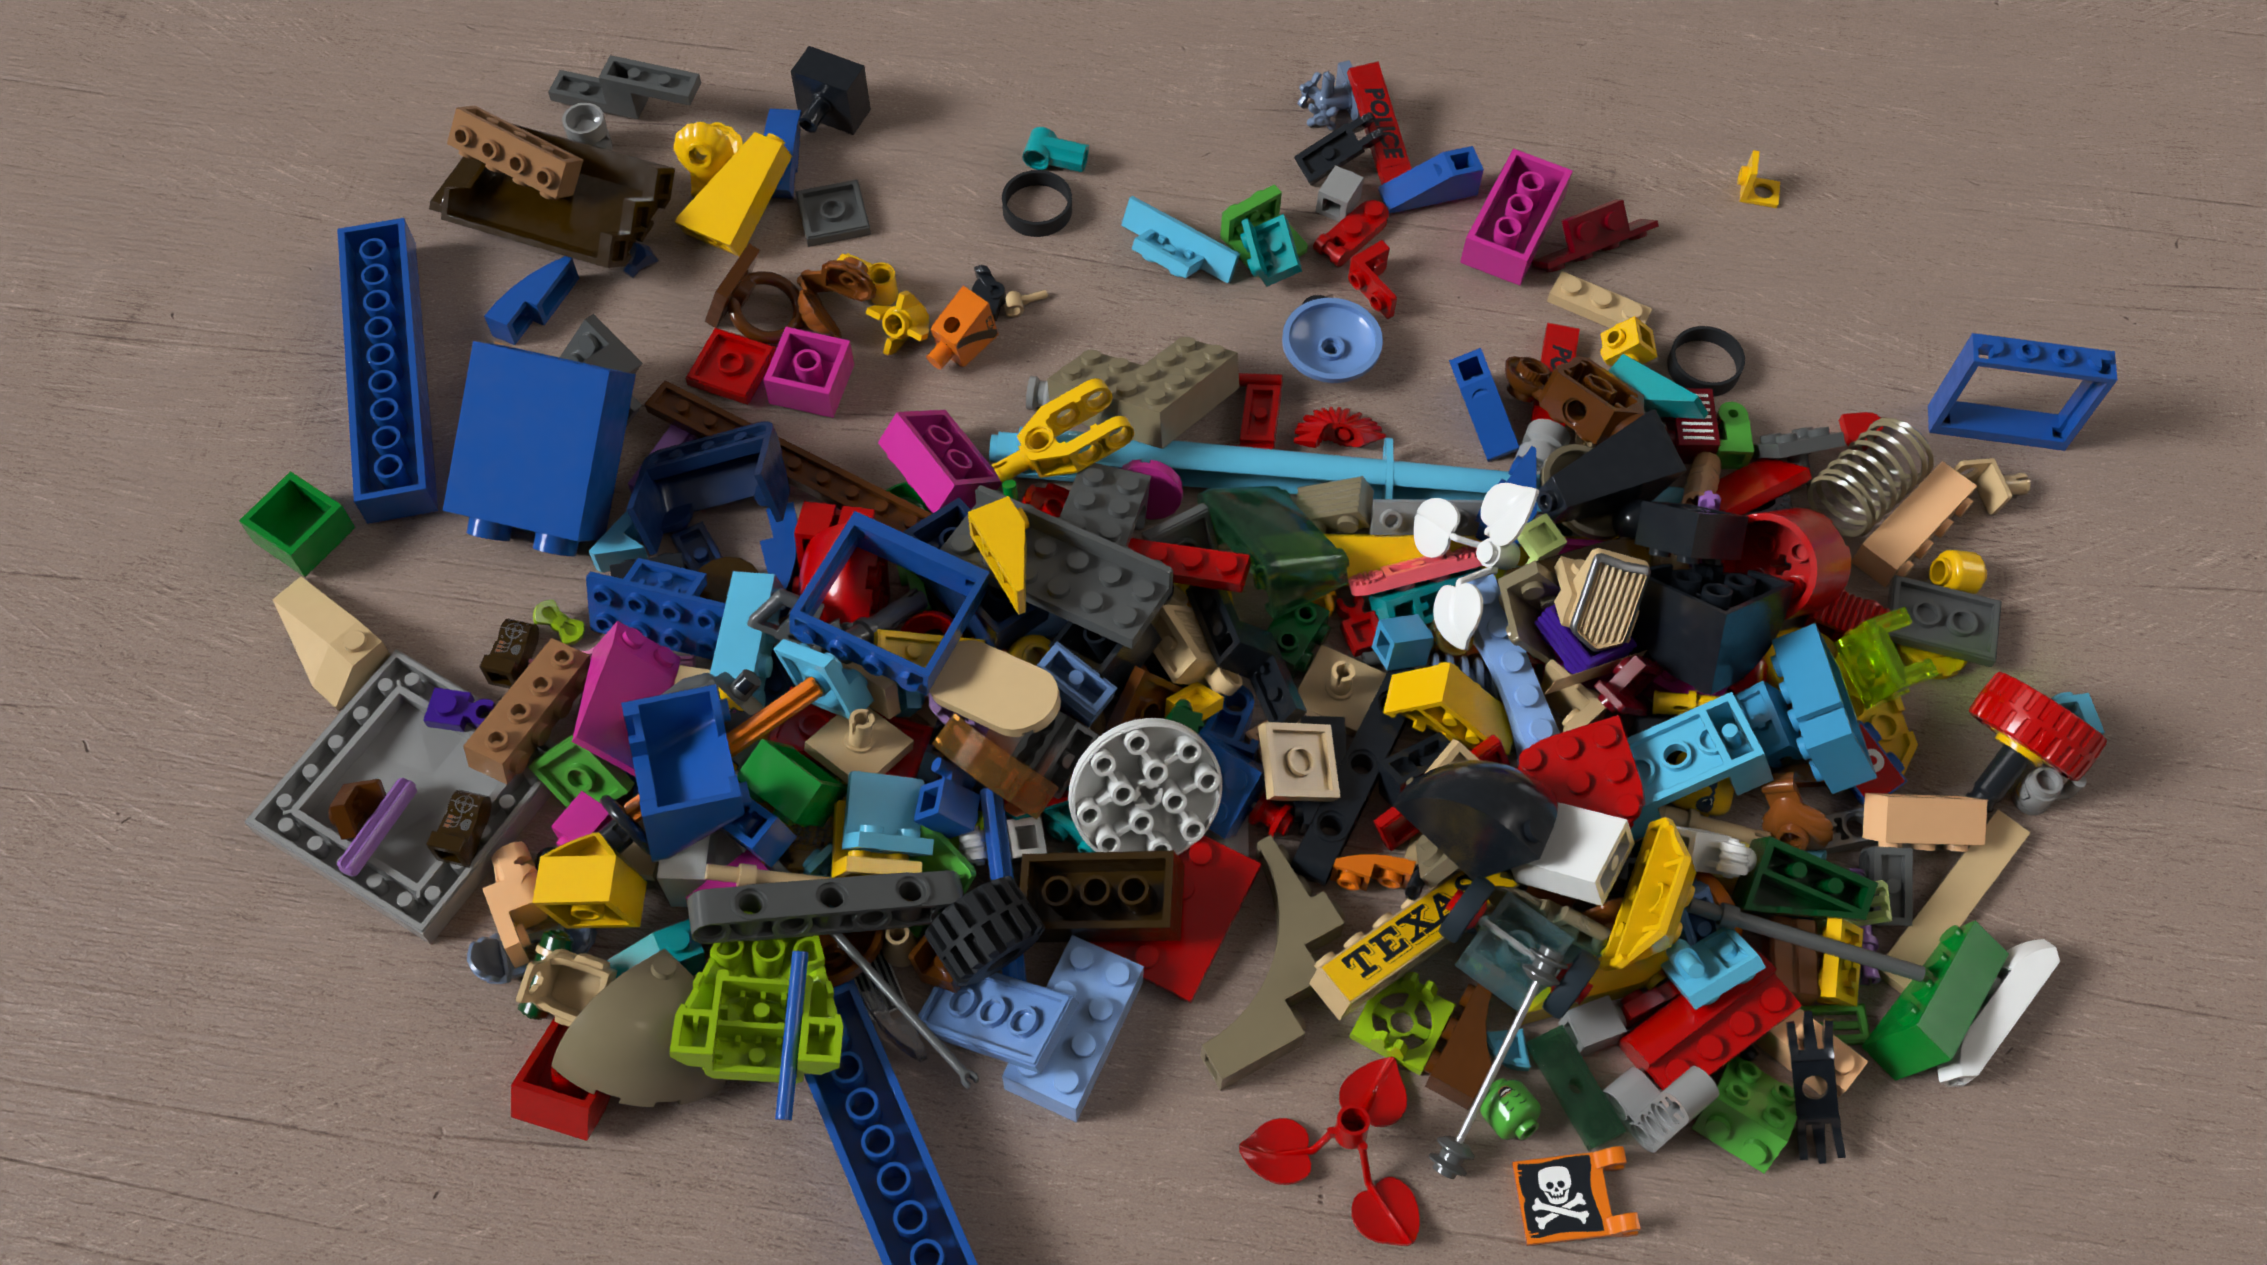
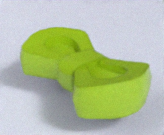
[533,599,585,645]

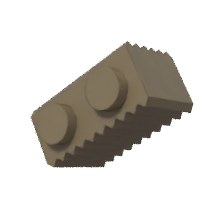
[1293,476,1374,534]

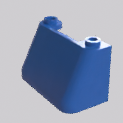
[621,684,751,862]

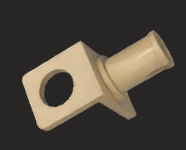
[1953,458,2030,515]

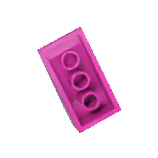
[572,621,681,777]

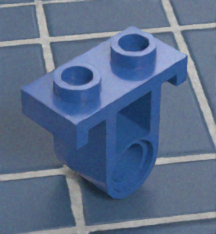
[1199,685,1259,761]

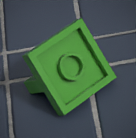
[528,735,635,808]

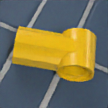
[837,253,898,306]

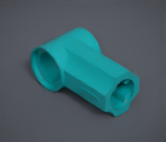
[1022,127,1089,172]

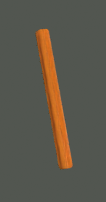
[624,677,823,822]

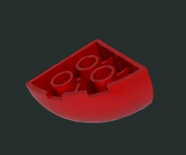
[792,523,891,623]

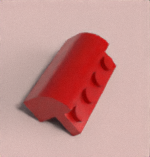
[1618,948,1802,1091]

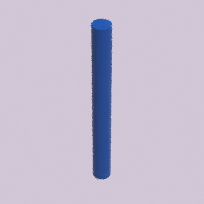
[775,951,809,1121]

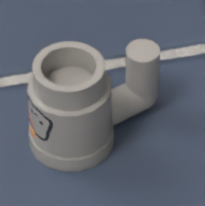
[2011,767,2087,815]

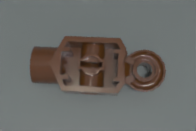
[1505,356,1667,445]

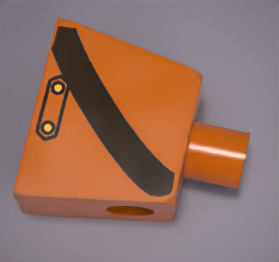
[926,286,999,370]

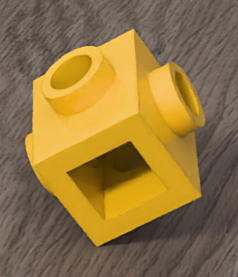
[1600,316,1657,366]

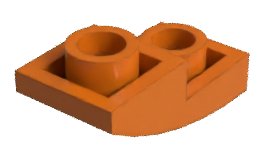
[1330,854,1416,891]

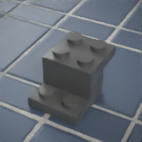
[559,314,643,427]

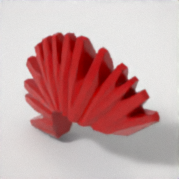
[1294,407,1386,448]

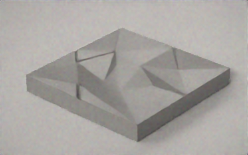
[244,649,557,944]

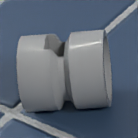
[562,103,613,151]
[1514,419,1571,474]

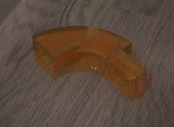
[932,712,1059,819]

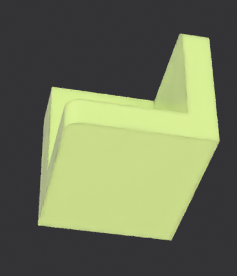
[1517,513,1567,565]

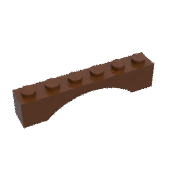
[1424,886,1574,1110]

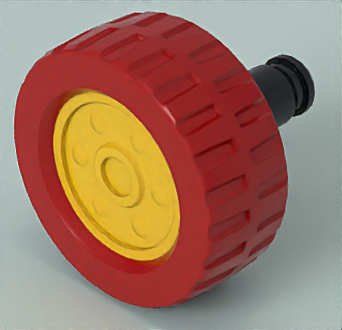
[1966,672,2107,813]

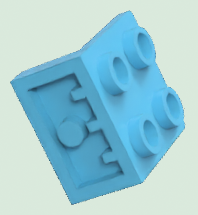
[842,771,934,857]

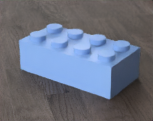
[1002,935,1144,1123]

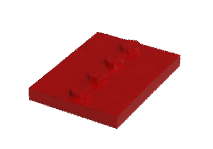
[1090,835,1261,1004]

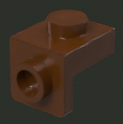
[329,779,386,840]

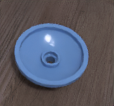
[1282,298,1383,383]

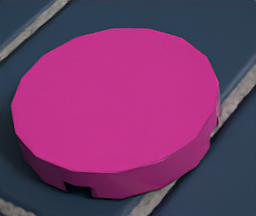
[1121,459,1183,520]

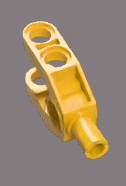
[991,378,1135,483]

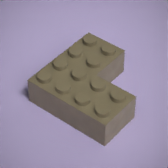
[1047,337,1239,449]

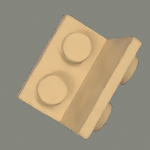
[1541,659,1607,732]

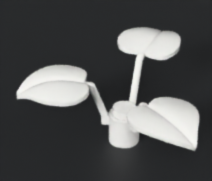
[1414,483,1539,650]

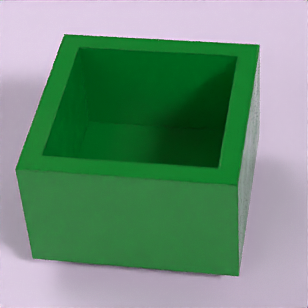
[239,471,356,577]
[737,739,847,828]

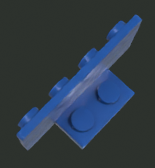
[586,558,725,660]

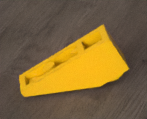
[968,496,1029,615]

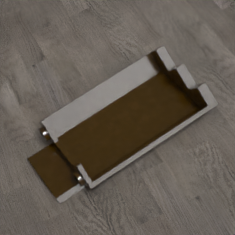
[429,123,675,268]

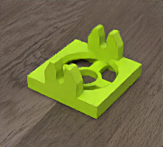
[1349,972,1456,1075]

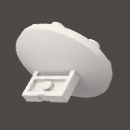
[1068,718,1222,855]

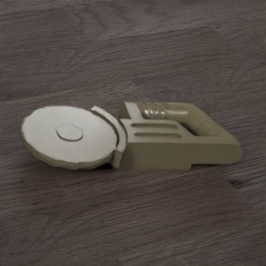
[1489,885,1610,955]

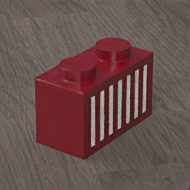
[1660,388,1721,464]

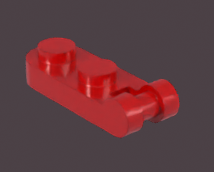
[1313,200,1389,267]

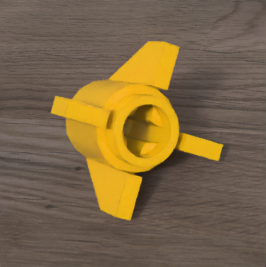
[866,290,929,356]

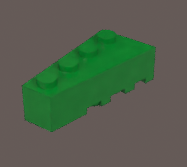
[1861,920,2009,1081]

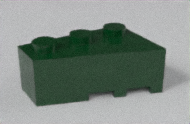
[1731,836,1878,921]

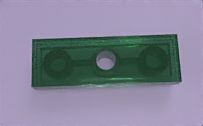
[1526,1025,1626,1152]

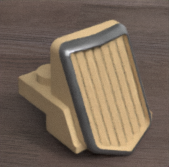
[1554,548,1651,652]

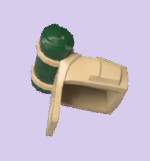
[516,929,617,1027]

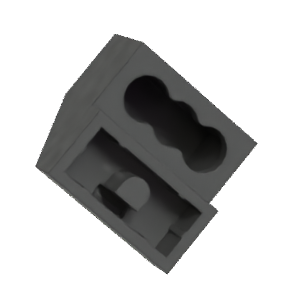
[977,710,1099,799]

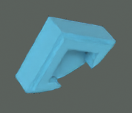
[1486,1029,1531,1071]

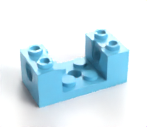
[1627,692,1774,841]

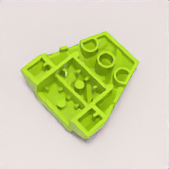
[670,911,843,1084]

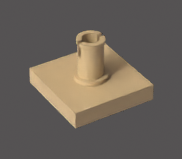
[1298,645,1387,737]
[804,707,914,784]
[1258,722,1341,802]

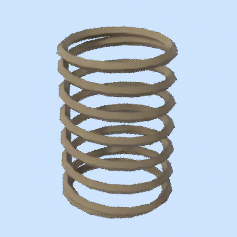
[1807,418,1934,538]

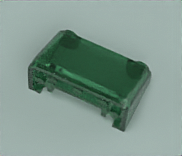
[1197,486,1349,620]

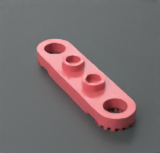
[1348,545,1483,596]

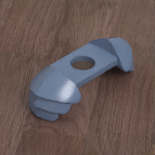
[467,924,597,984]

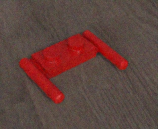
[1231,373,1283,449]

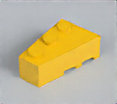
[1383,662,1513,755]

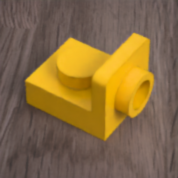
[1165,682,1224,721]

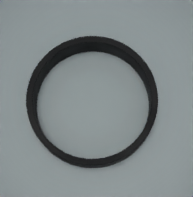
[1002,170,1072,237]
[1667,326,1745,397]

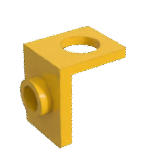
[1737,150,1781,208]

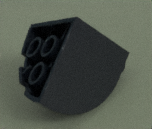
[1635,563,1794,695]
[1393,760,1558,880]

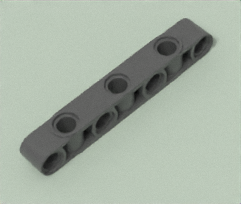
[687,870,964,944]

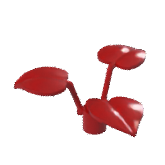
[1239,1057,1420,1246]

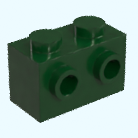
[1266,592,1331,680]

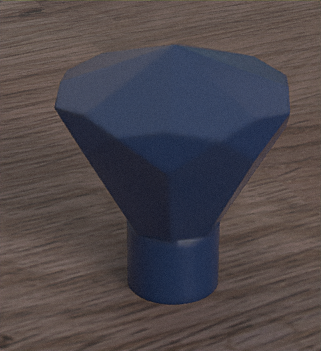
[623,242,659,279]

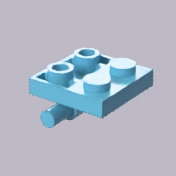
[1661,927,1766,1010]

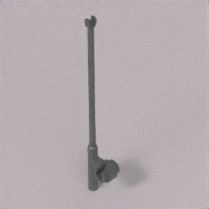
[764,860,979,1089]

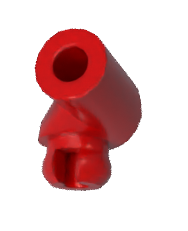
[1727,658,1768,695]

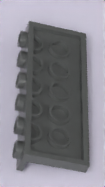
[940,485,1173,649]

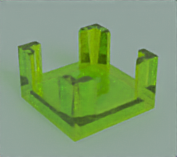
[1834,607,1939,710]

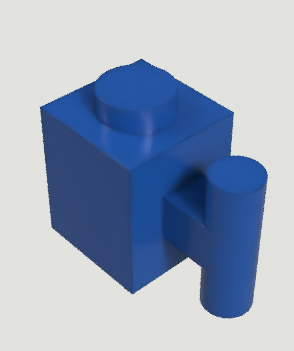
[914,757,981,839]

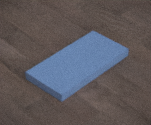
[912,973,1079,1074]

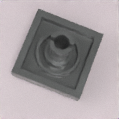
[1752,426,1845,487]

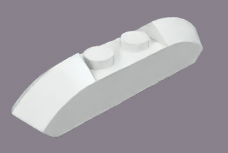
[1937,939,2060,1087]

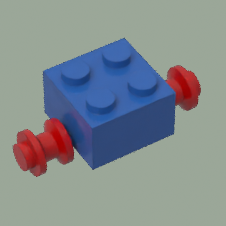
[1198,733,1295,839]

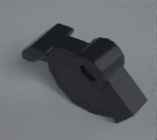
[972,265,1006,321]

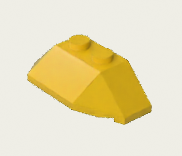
[1599,817,1696,971]

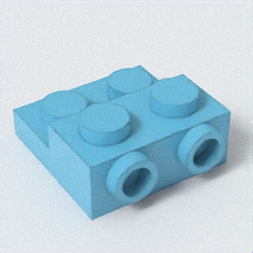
[774,639,874,719]

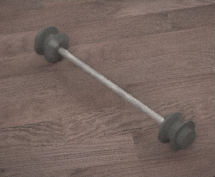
[1429,944,1568,1179]

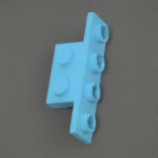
[1121,196,1240,283]

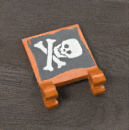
[1512,1146,1641,1246]

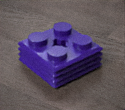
[1534,604,1637,674]

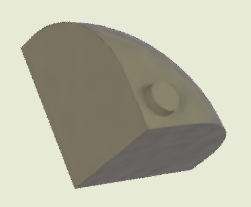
[551,948,727,1107]

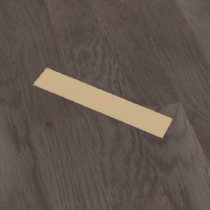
[1544,650,1647,695]

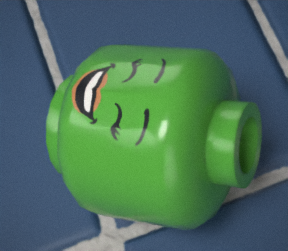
[1480,1078,1541,1140]

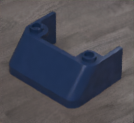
[626,421,790,555]

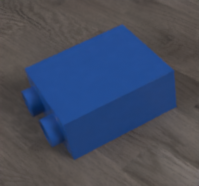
[443,341,636,556]

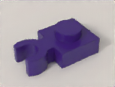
[423,687,496,732]

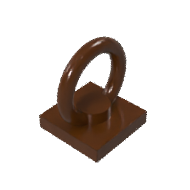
[705,243,804,344]
[1102,664,1184,734]

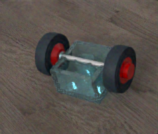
[1438,875,1600,1019]

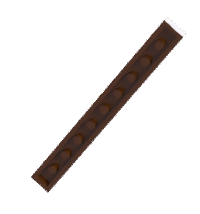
[644,380,932,532]

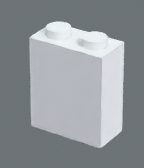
[1511,802,1635,906]

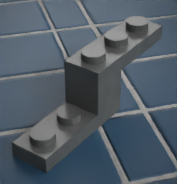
[548,55,701,119]

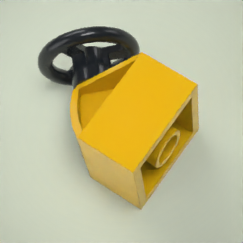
[532,795,651,929]

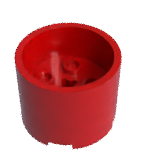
[1723,508,1851,620]

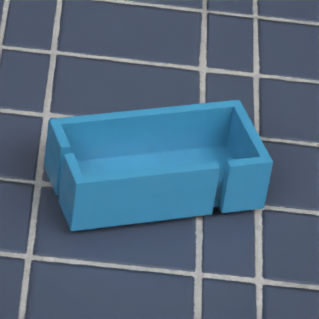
[1770,623,1877,794]

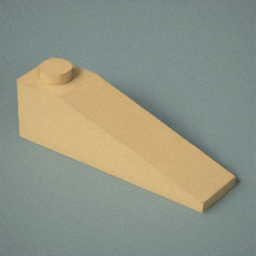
[272,577,391,711]

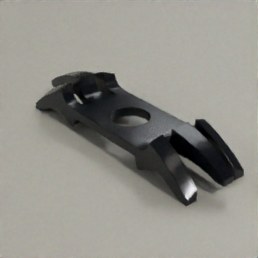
[1786,1010,1846,1164]

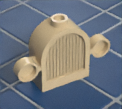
[1151,584,1243,696]

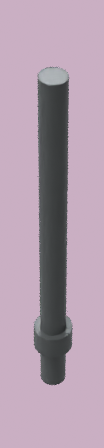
[1686,898,1926,982]

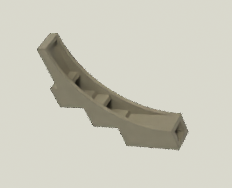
[1200,835,1345,1091]

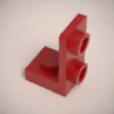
[1348,240,1397,319]

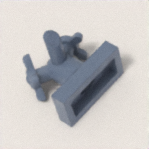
[1298,60,1360,131]

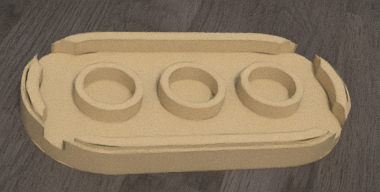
[929,640,1061,737]

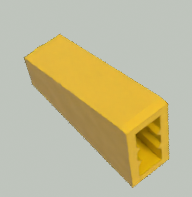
[675,132,792,257]

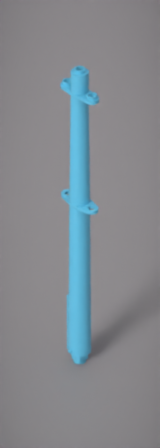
[989,426,1684,512]

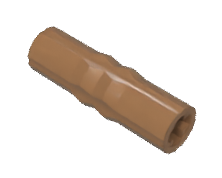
[1681,452,1721,505]

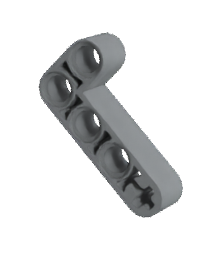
[1601,1066,1719,1153]

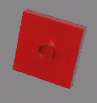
[685,328,776,405]

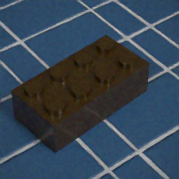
[1020,850,1184,942]

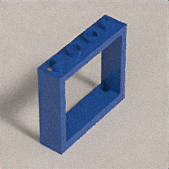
[1928,333,2118,451]
[789,511,990,696]

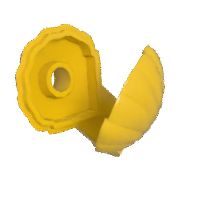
[673,122,743,197]

